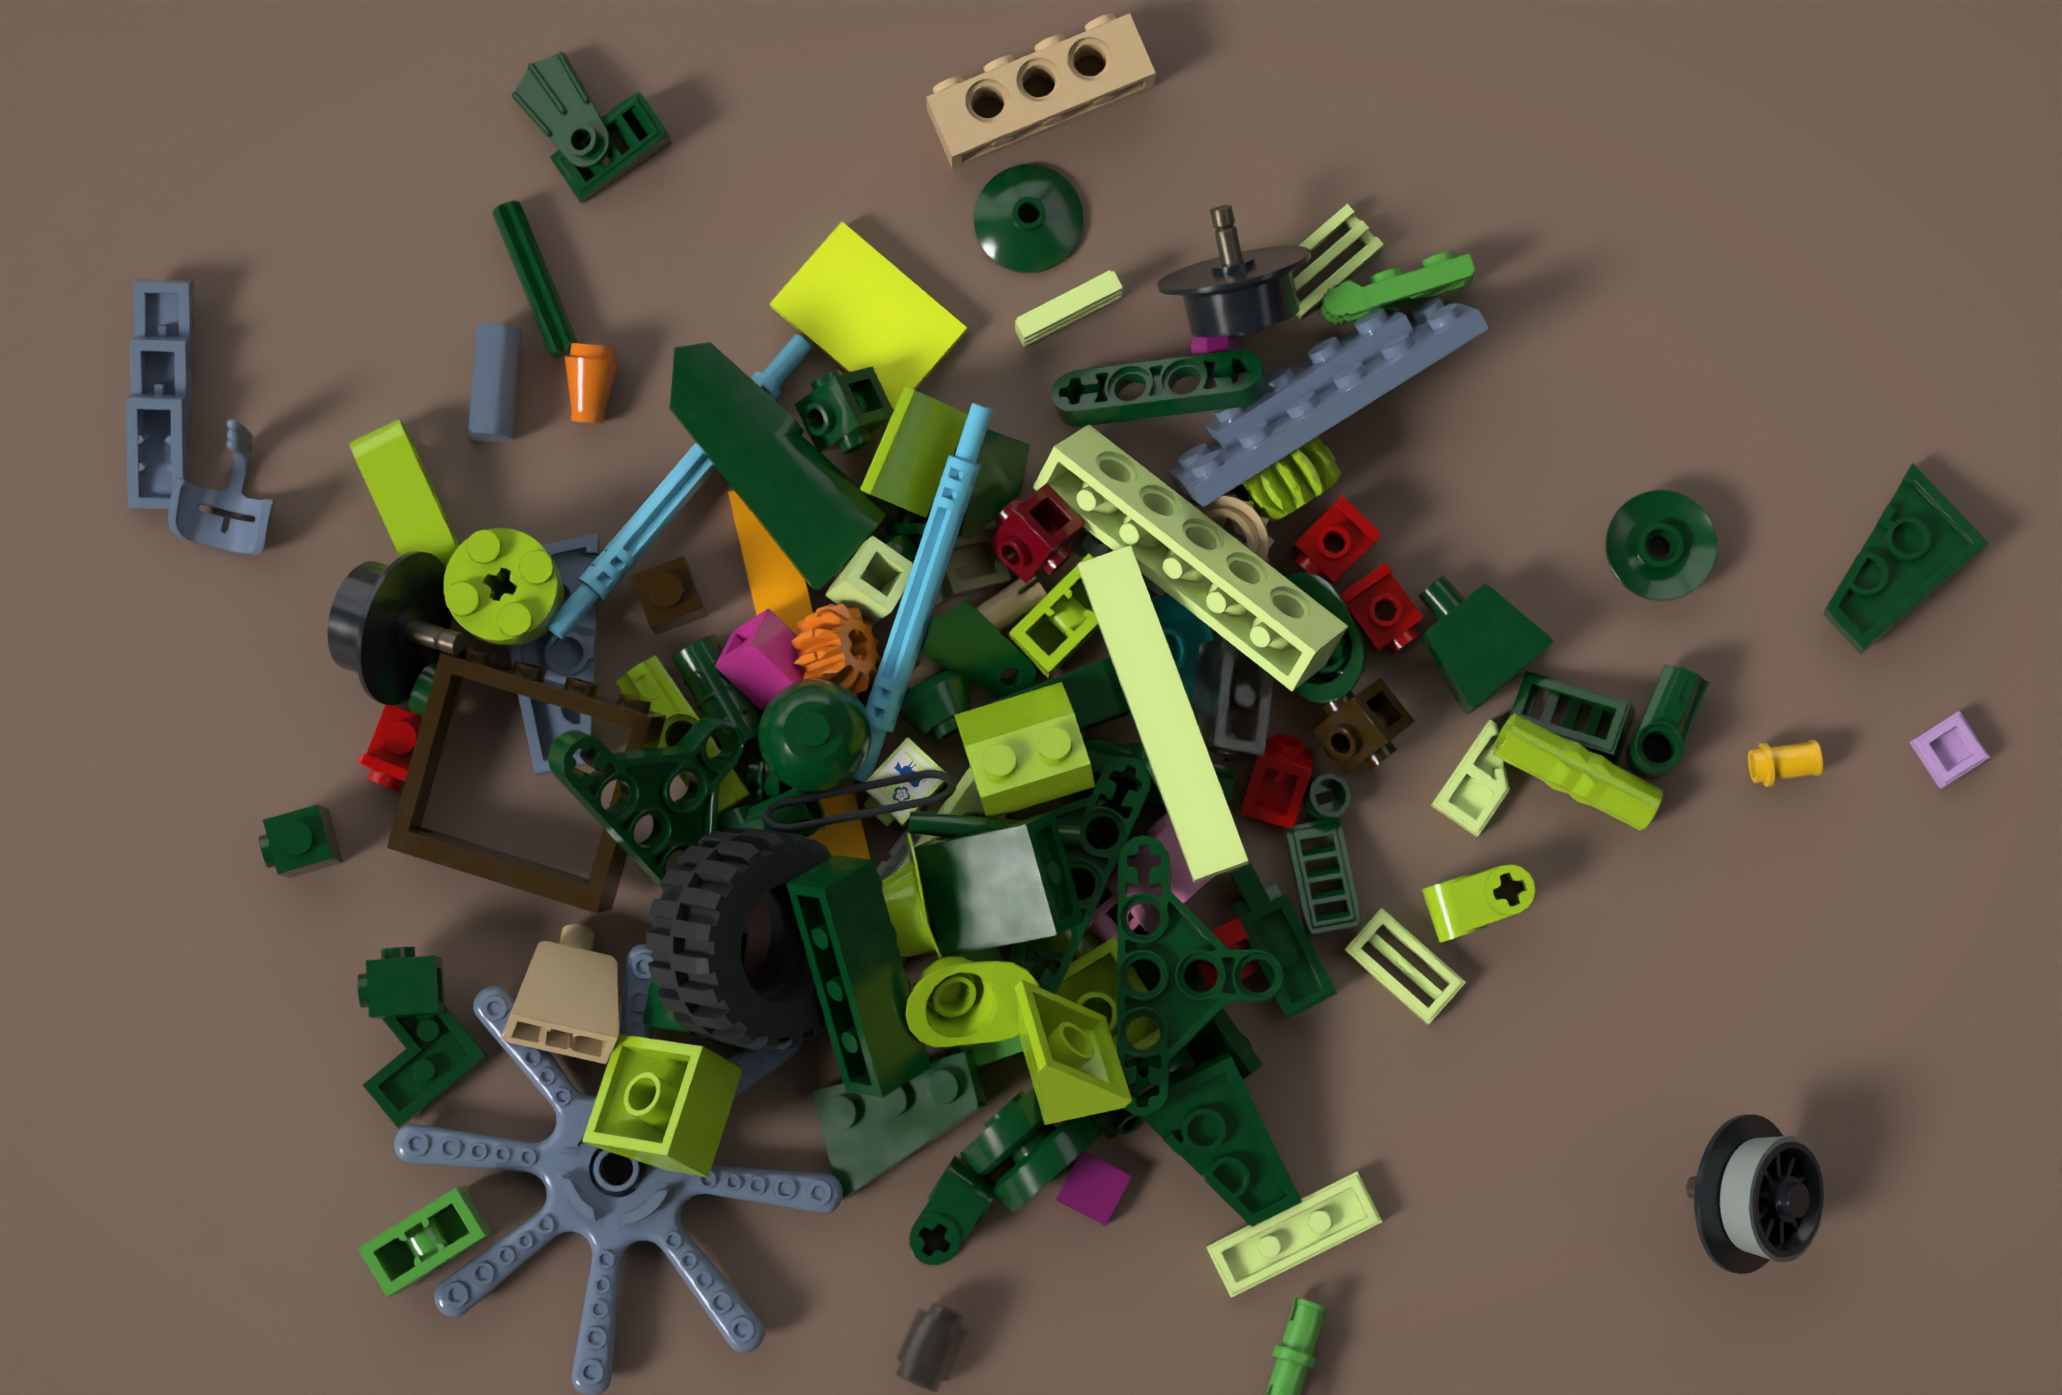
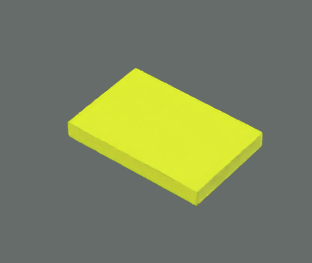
[769,222,967,410]

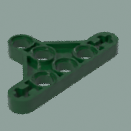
[548,716,745,891]
[950,756,1151,995]
[1117,836,1284,1117]

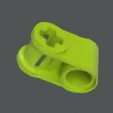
[1421,864,1535,943]

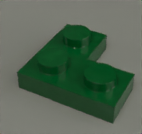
[362,1004,488,1129]

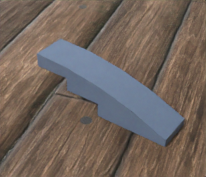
[126,279,194,509]

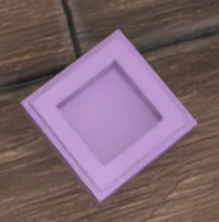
[1909,711,1990,789]

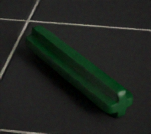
[492,200,578,357]

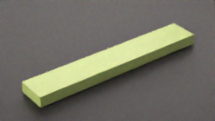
[1078,545,1248,883]

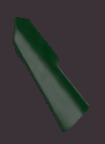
[669,342,887,590]

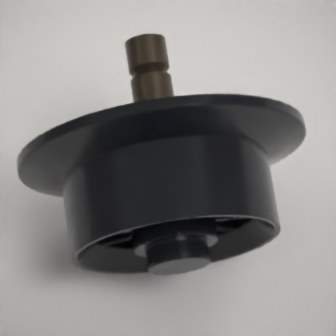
[1157,205,1311,337]
[327,551,466,705]

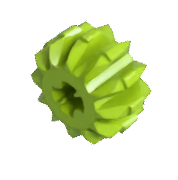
[1242,436,1341,521]

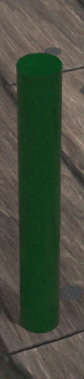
[909,811,1081,848]

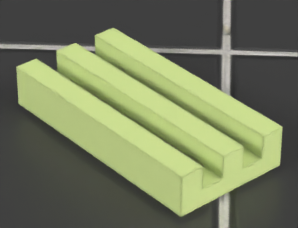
[1293,204,1384,319]
[1015,270,1123,348]
[1343,908,1466,1025]

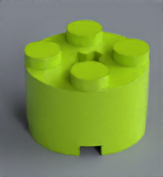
[444,528,565,648]

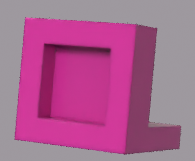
[715,608,804,709]

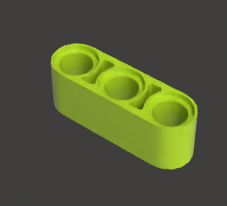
[349,419,460,568]

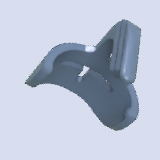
[168,419,275,556]

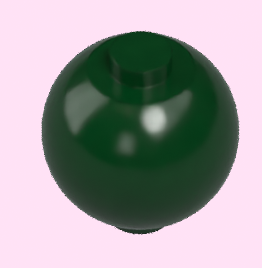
[758,679,872,792]

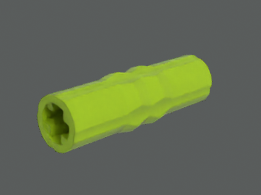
[1493,713,1663,831]

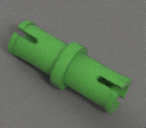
[1266,1297,1329,1395]

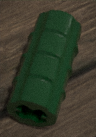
[673,634,761,749]

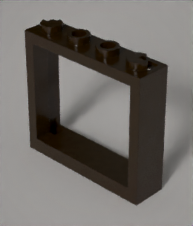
[387,646,666,914]

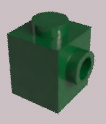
[259,804,343,878]
[358,947,446,1019]

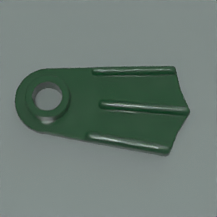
[511,52,611,168]
[920,600,1036,698]

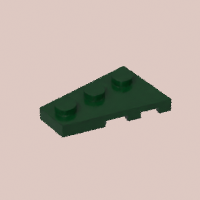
[1823,463,1989,655]
[1134,1050,1302,1227]

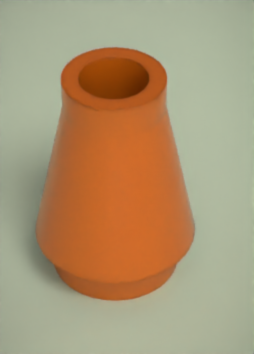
[564,343,620,424]

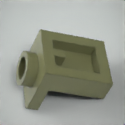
[934,528,1011,607]

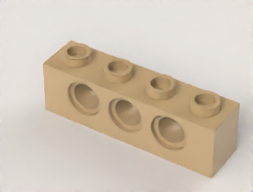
[926,13,1156,170]

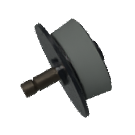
[1686,1114,1825,1274]

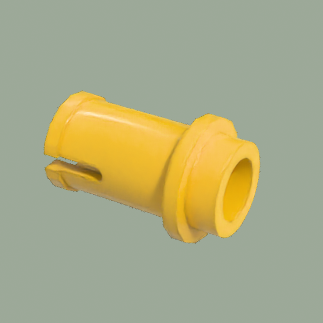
[1748,740,1823,787]

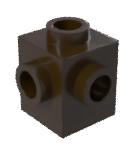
[1312,678,1415,775]

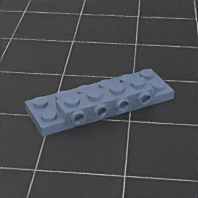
[1168,298,1489,507]

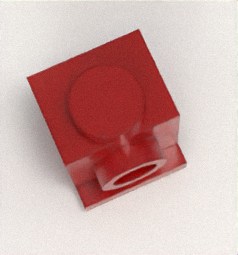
[1291,495,1382,585]
[1340,562,1423,655]

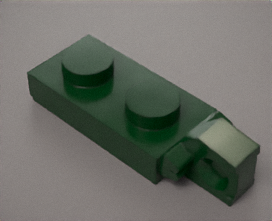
[1229,863,1337,1019]

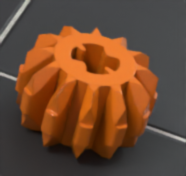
[791,603,882,696]

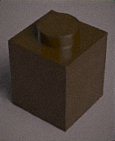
[631,556,708,635]

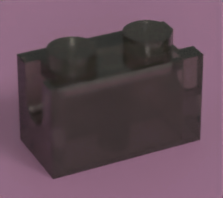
[1192,637,1274,763]

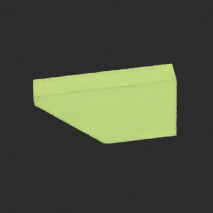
[1430,720,1510,837]

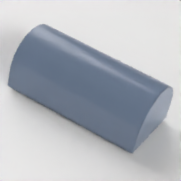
[468,322,522,443]

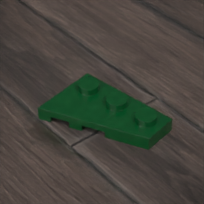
[813,1050,987,1200]

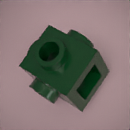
[795,366,894,455]

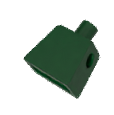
[1418,574,1554,715]

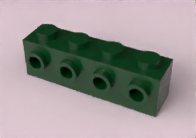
[786,855,931,1098]

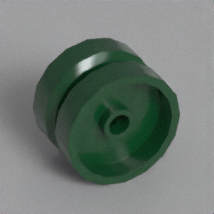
[960,1087,1106,1213]

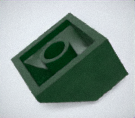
[886,429,1030,540]

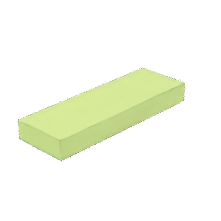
[1205,1171,1382,1298]

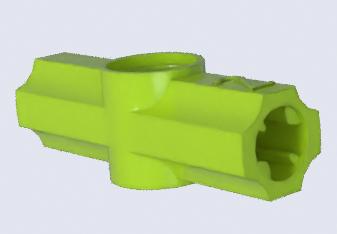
[616,655,750,815]

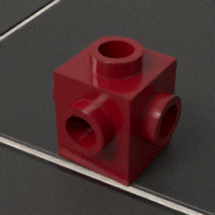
[987,483,1086,584]

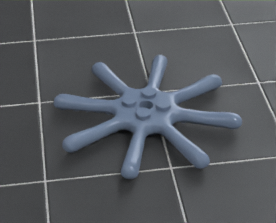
[394,944,843,1395]

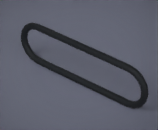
[762,770,956,833]

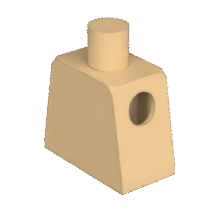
[501,924,619,1064]

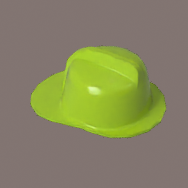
[882,832,943,959]
[905,957,1039,1047]

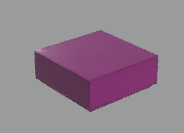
[1056,1151,1132,1226]

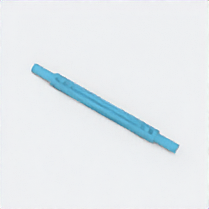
[547,334,812,639]
[853,403,993,782]

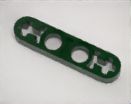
[1051,350,1268,427]

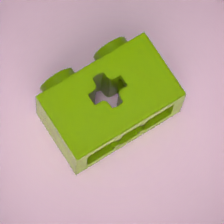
[1009,554,1100,679]

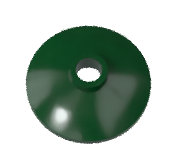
[974,165,1083,274]
[1605,490,1717,601]

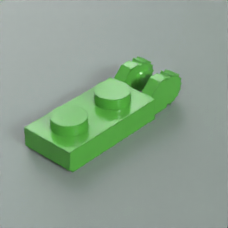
[1320,251,1476,327]

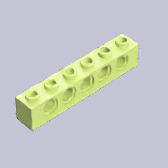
[1033,425,1348,691]

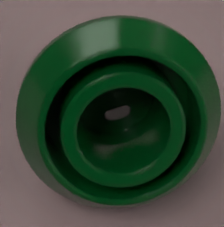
[899,670,971,741]

